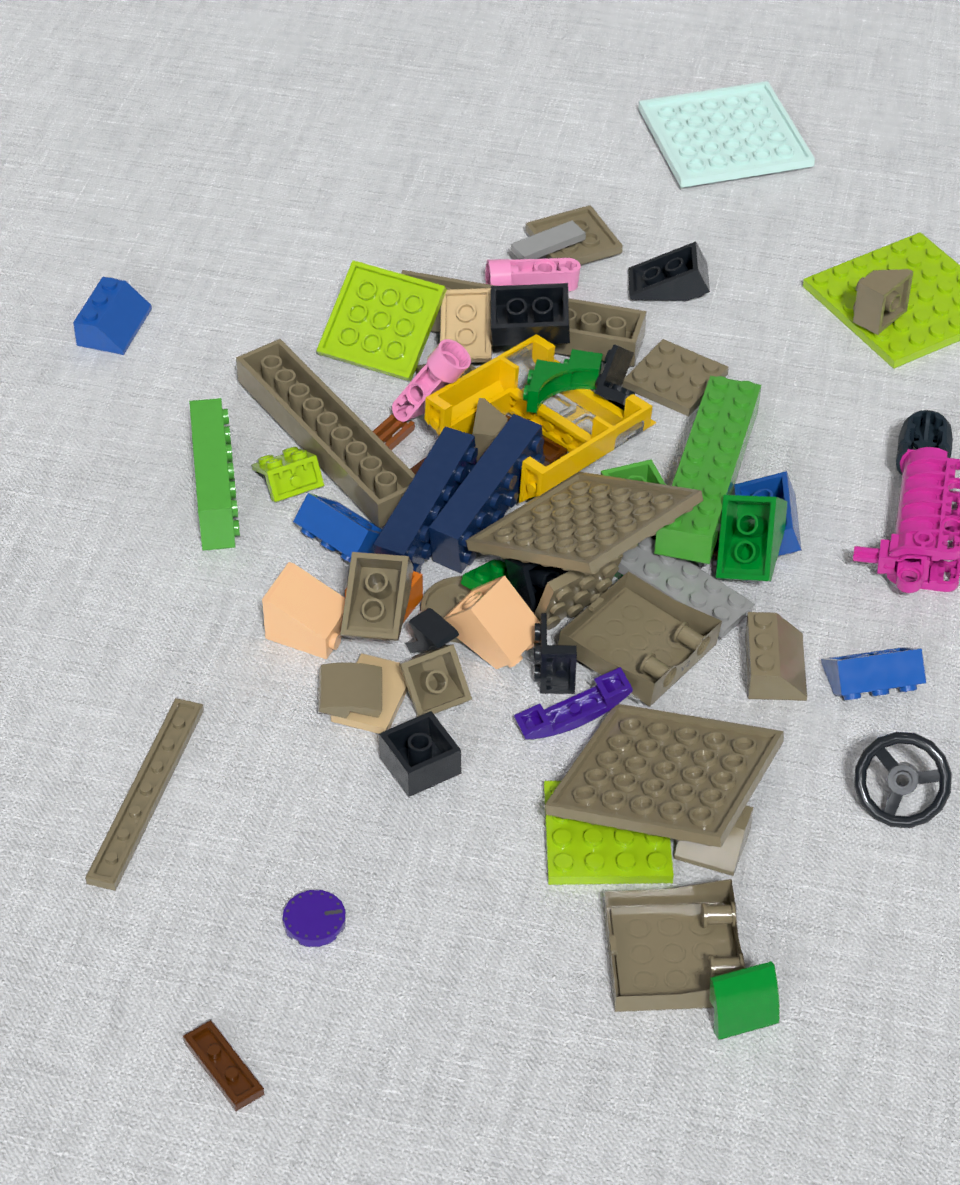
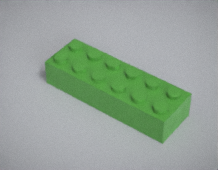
[189,398,240,551]

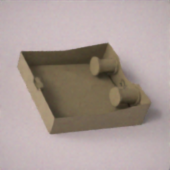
[558,571,722,707]
[604,879,745,1012]

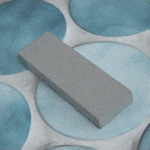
[511,220,586,259]

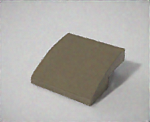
[318,662,382,719]

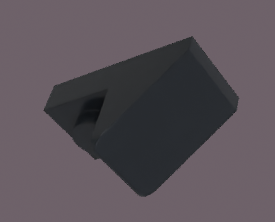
[405,608,459,653]

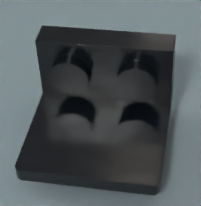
[595,344,636,405]
[534,613,577,694]

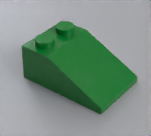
[716,495,788,582]

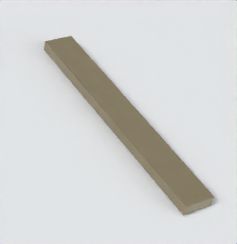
[85,698,204,891]

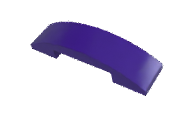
[514,667,633,740]

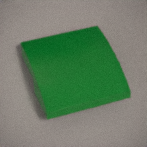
[709,961,780,1040]

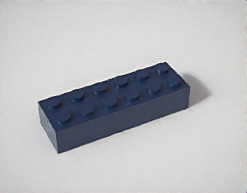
[429,414,545,574]
[373,426,478,573]

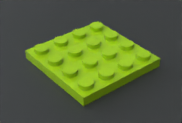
[316,260,447,382]
[544,781,674,885]

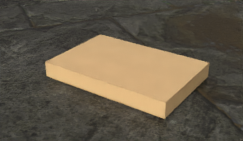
[440,288,492,362]
[331,653,408,734]

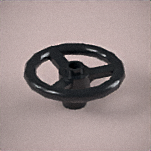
[854,732,952,828]

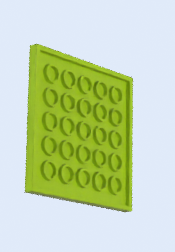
[803,232,960,369]

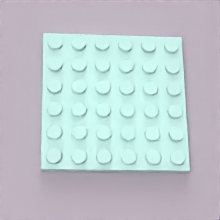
[638,81,815,188]

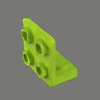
[251,447,324,502]

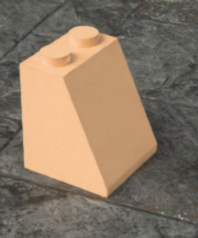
[262,562,345,659]
[444,575,540,669]

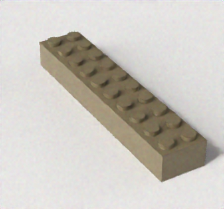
[401,270,647,366]
[236,339,415,528]

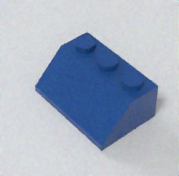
[73,277,152,355]
[734,471,802,556]
[293,493,383,562]
[821,647,926,700]

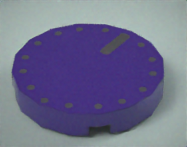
[283,890,346,947]

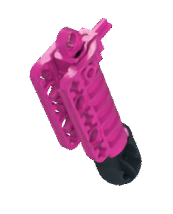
[853,410,960,593]

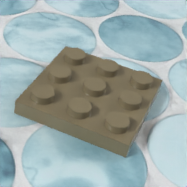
[525,205,623,265]
[622,339,729,417]
[534,554,623,630]

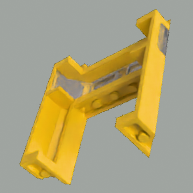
[425,334,657,503]

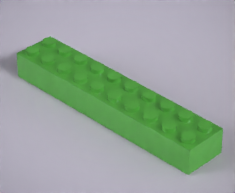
[654,376,762,564]

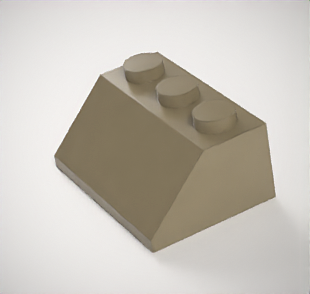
[745,612,807,701]

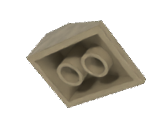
[340,552,414,641]

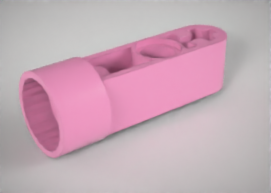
[485,258,581,291]
[392,339,471,422]

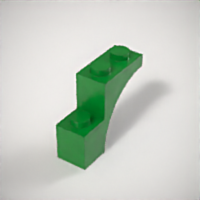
[523,349,603,413]

